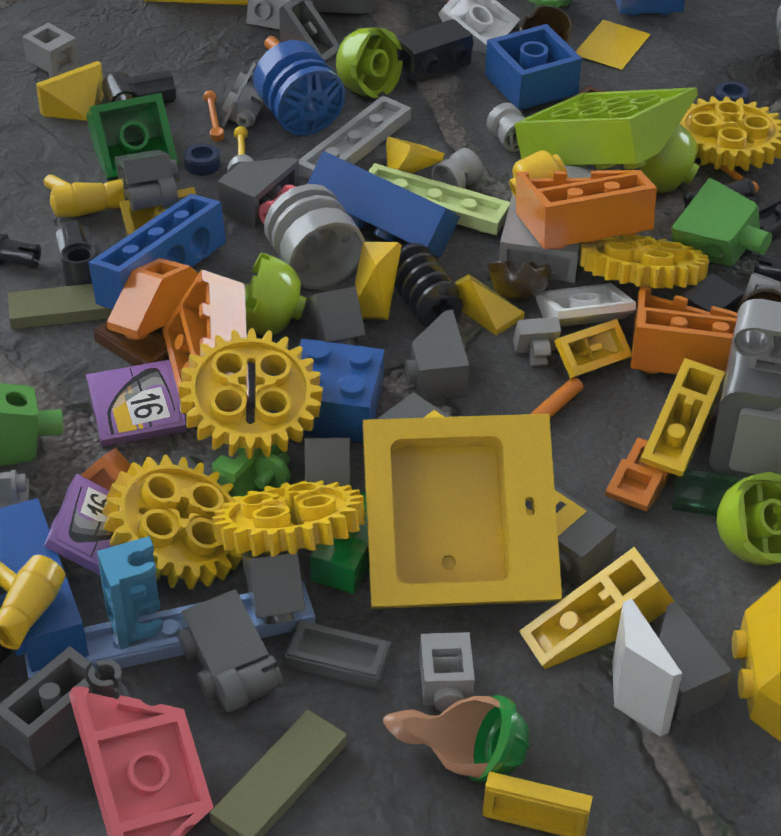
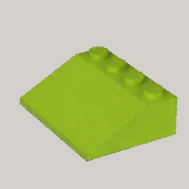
[514,87,698,170]

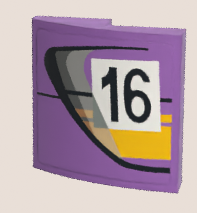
[86,360,187,447]
[44,474,114,575]

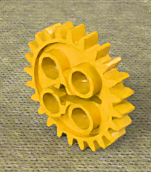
[679,96,781,171]
[579,235,709,289]
[179,328,323,459]
[102,455,244,589]
[212,480,366,557]

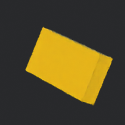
[482,771,593,836]

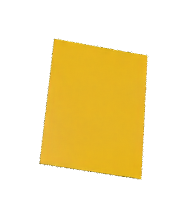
[575,20,651,70]

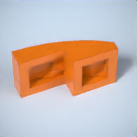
[605,438,671,512]

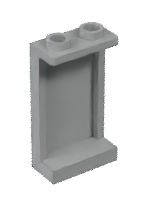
[499,165,594,283]

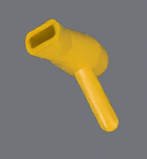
[44,175,125,218]
[0,555,65,650]

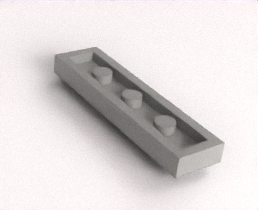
[299,96,411,180]

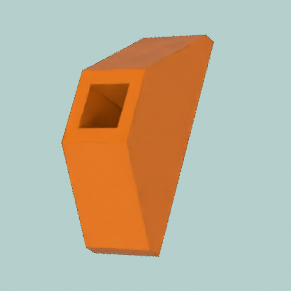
[107,258,199,340]

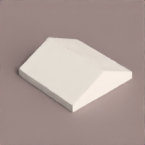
[438,0,520,54]
[536,283,636,327]
[612,599,682,736]

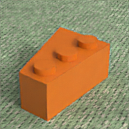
[516,170,657,250]
[162,269,249,412]
[630,285,738,374]

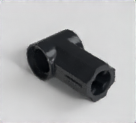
[101,70,176,103]
[55,220,97,286]

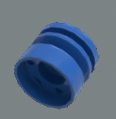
[253,40,345,136]

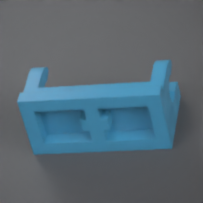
[97,536,163,650]

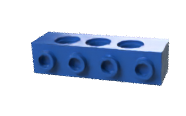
[88,193,226,310]

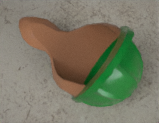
[383,695,530,783]

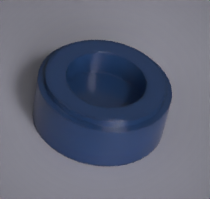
[714,81,750,104]
[184,143,221,176]

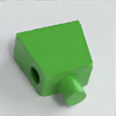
[671,178,772,266]
[0,383,63,466]

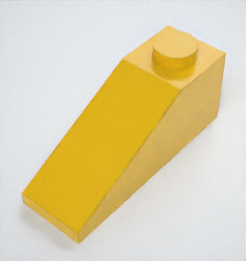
[640,358,726,477]
[519,547,675,669]

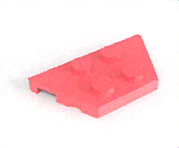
[69,686,214,836]

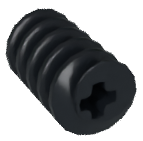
[394,243,463,327]

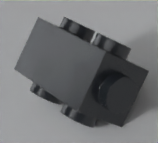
[397,19,474,83]

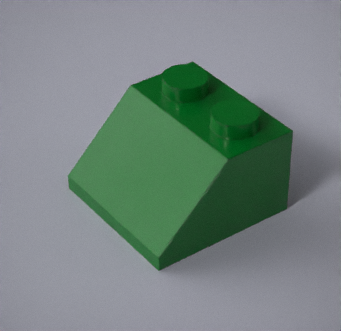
[86,93,179,179]

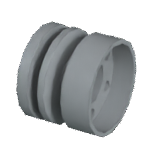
[264,184,365,290]

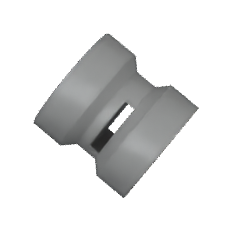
[486,103,525,152]
[432,148,483,189]

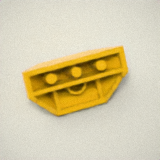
[732,580,781,742]

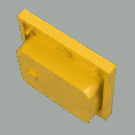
[363,414,562,609]

